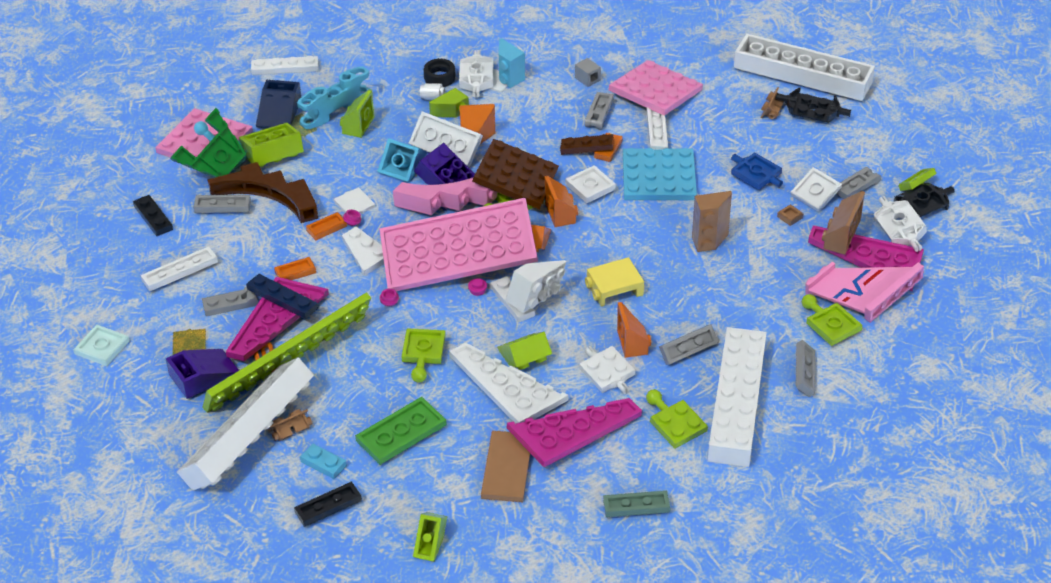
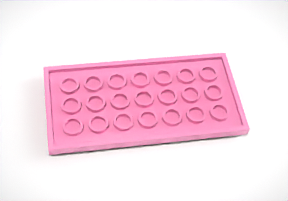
[380,198,538,291]

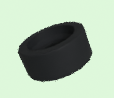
[423,58,456,87]

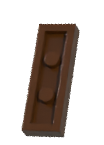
[560,134,614,155]

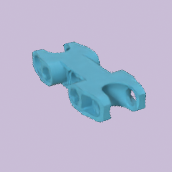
[297,66,371,129]

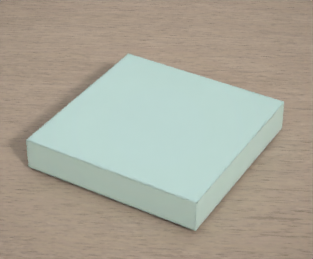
[73,325,130,366]

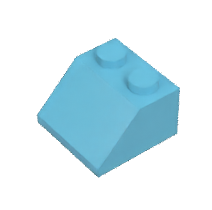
[499,38,525,88]
[377,138,427,182]

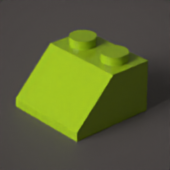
[340,90,375,138]
[497,331,552,370]

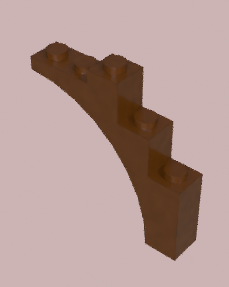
[207,162,318,223]

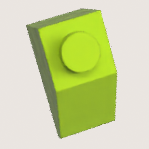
[429,88,469,118]
[413,512,448,562]

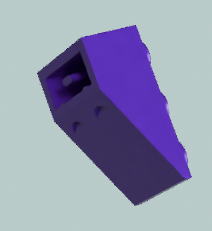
[414,142,475,185]
[165,349,239,399]

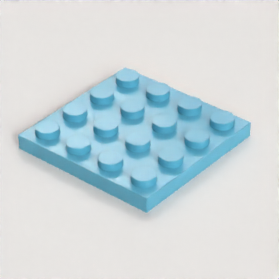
[623,148,697,200]

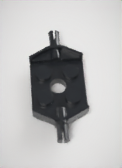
[775,87,851,123]
[894,182,955,217]

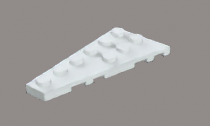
[449,343,568,424]

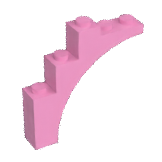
[393,178,497,215]

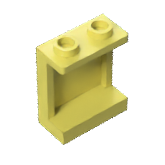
[585,257,644,306]

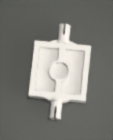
[579,346,635,394]

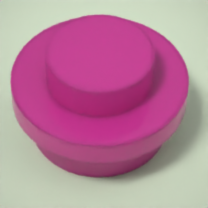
[343,209,361,226]
[468,278,487,296]
[380,288,399,306]

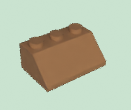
[692,191,732,252]
[822,191,865,254]

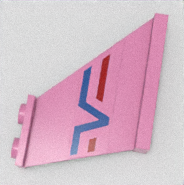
[805,262,924,323]

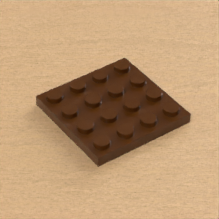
[472,138,559,209]

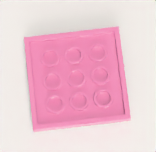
[609,60,703,116]
[155,108,253,157]

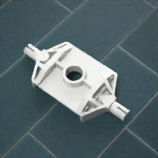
[459,50,494,98]
[874,196,927,252]

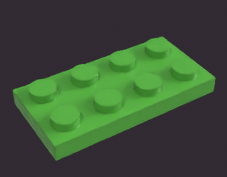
[355,396,447,465]

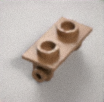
[760,87,784,119]
[268,409,312,441]

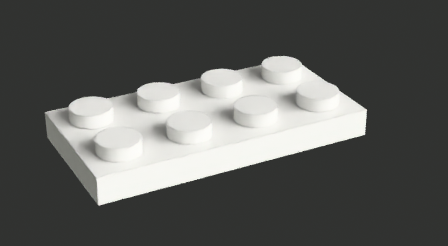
[408,111,483,168]

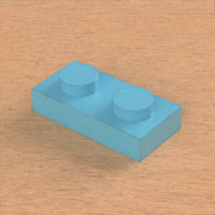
[300,444,347,479]

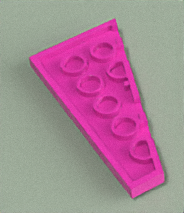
[808,225,924,291]
[226,277,329,361]
[507,398,642,468]

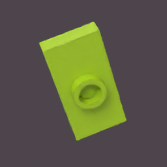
[898,168,937,191]

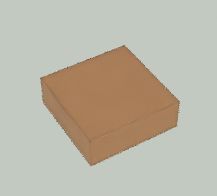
[777,204,804,226]

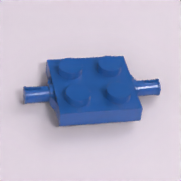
[731,152,783,190]

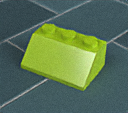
[239,123,304,167]

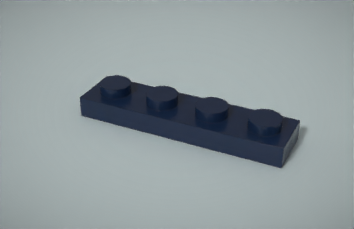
[246,274,318,319]

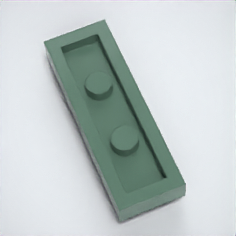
[603,490,670,517]

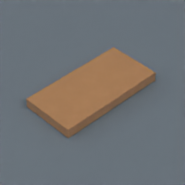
[481,431,531,502]

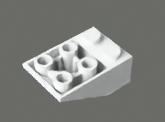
[506,260,566,313]

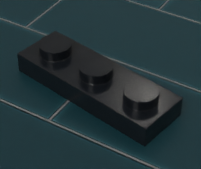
[133,195,173,237]
[294,481,362,527]

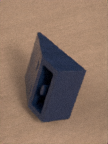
[256,79,301,129]

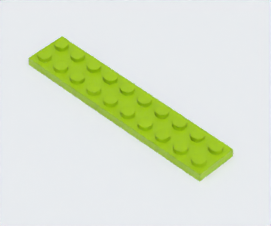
[202,292,371,413]

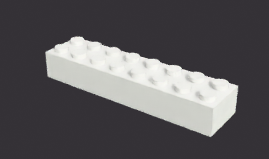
[734,33,875,101]
[707,327,767,467]
[177,357,314,490]

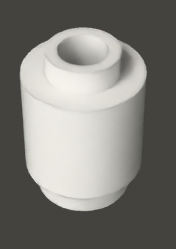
[420,83,446,101]

